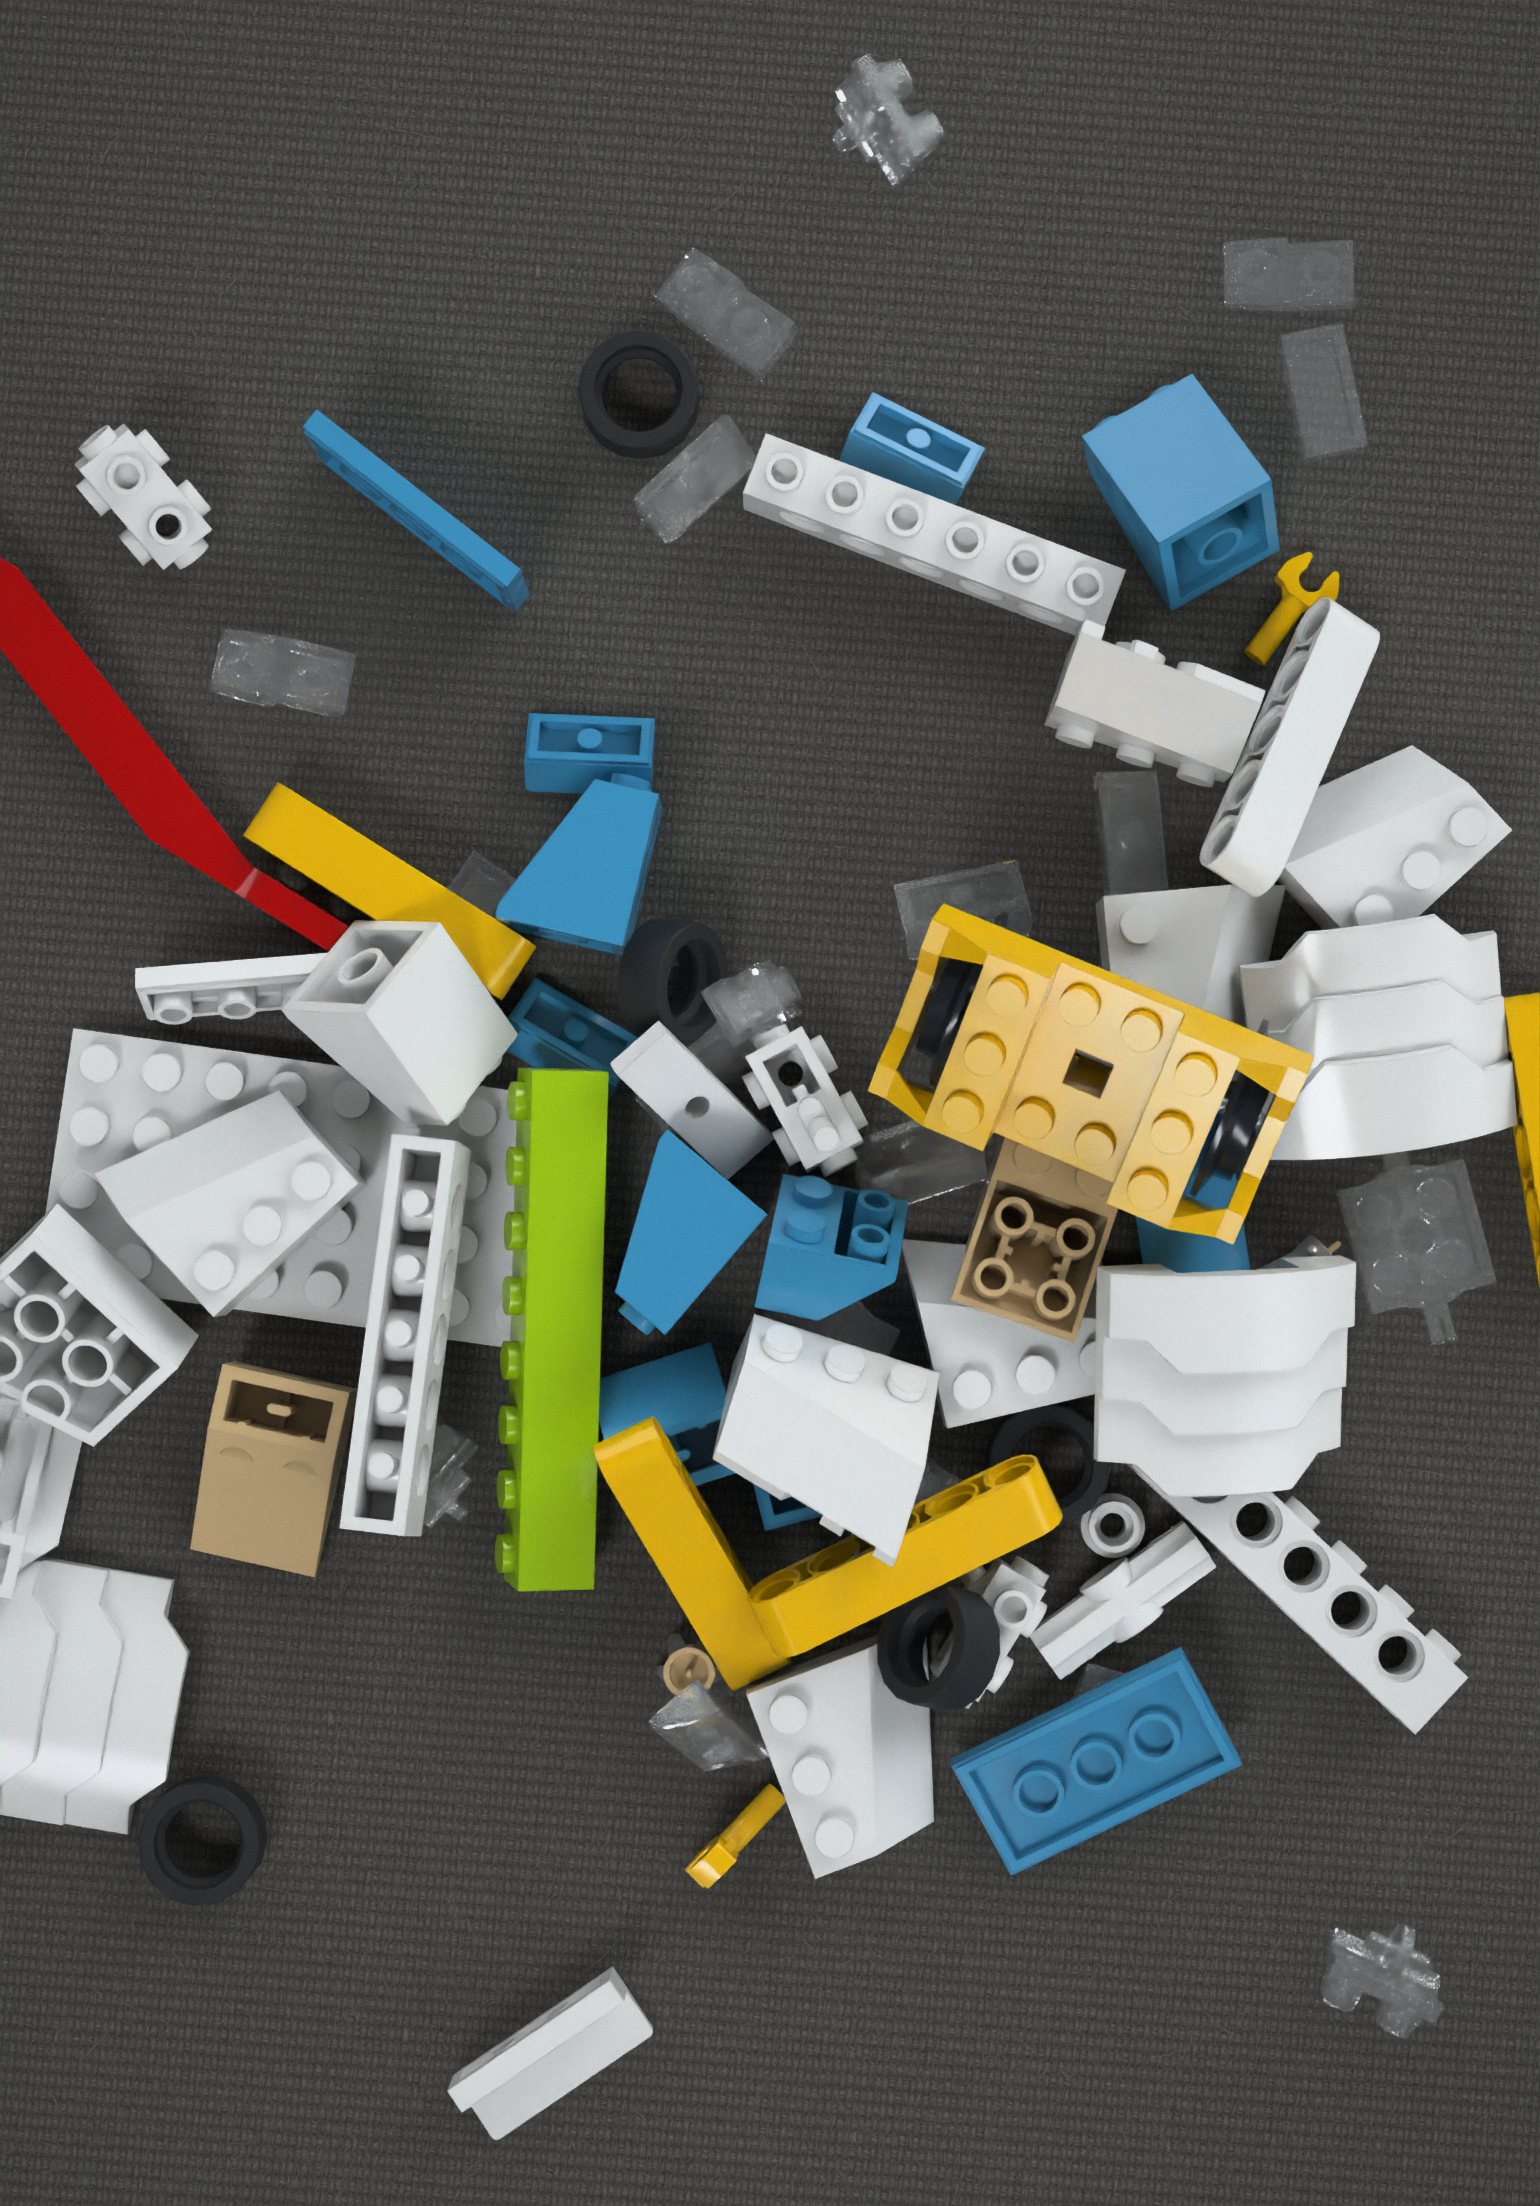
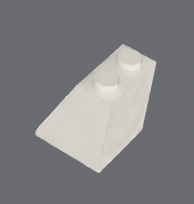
[281,920,518,1126]

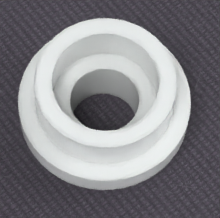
[1080,1493,1145,1558]

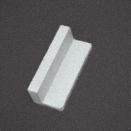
[447,1966,653,2140]

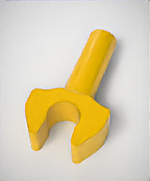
[1244,552,1339,666]
[685,1784,786,1889]

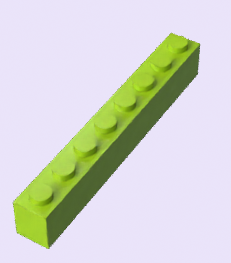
[495,1068,609,1592]

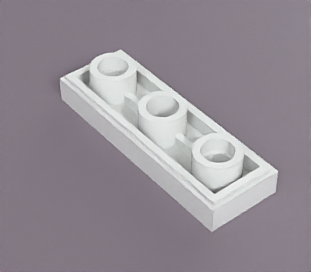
[135,953,327,1025]
[610,1020,775,1180]

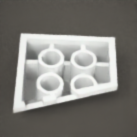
[1044,619,1265,787]
[1277,745,1512,930]
[1096,884,1286,1081]
[94,1090,368,1317]
[0,1204,199,1447]
[902,1239,1103,1429]
[712,1314,940,1567]
[746,1634,934,1879]

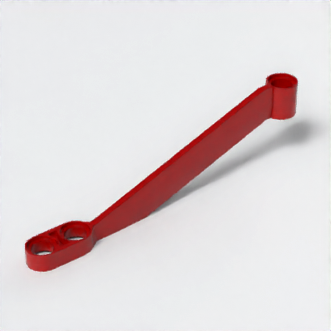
[0,556,349,952]

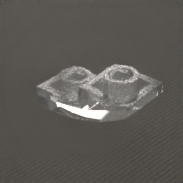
[1224,237,1356,311]
[655,246,799,381]
[209,628,356,720]
[700,960,802,1048]

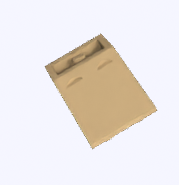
[950,1136,1118,1343]
[190,1361,358,1577]

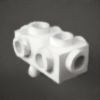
[75,423,212,570]
[742,1024,868,1177]
[930,1556,1050,1709]

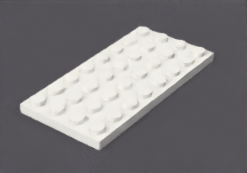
[45,1028,516,1347]

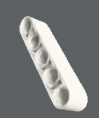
[1200,597,1380,897]

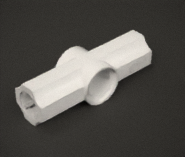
[1030,1521,1216,1680]

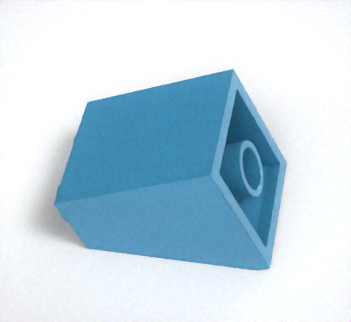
[1082,374,1280,612]
[495,773,663,956]
[615,1129,768,1336]

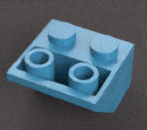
[754,1174,909,1321]
[599,1342,735,1486]

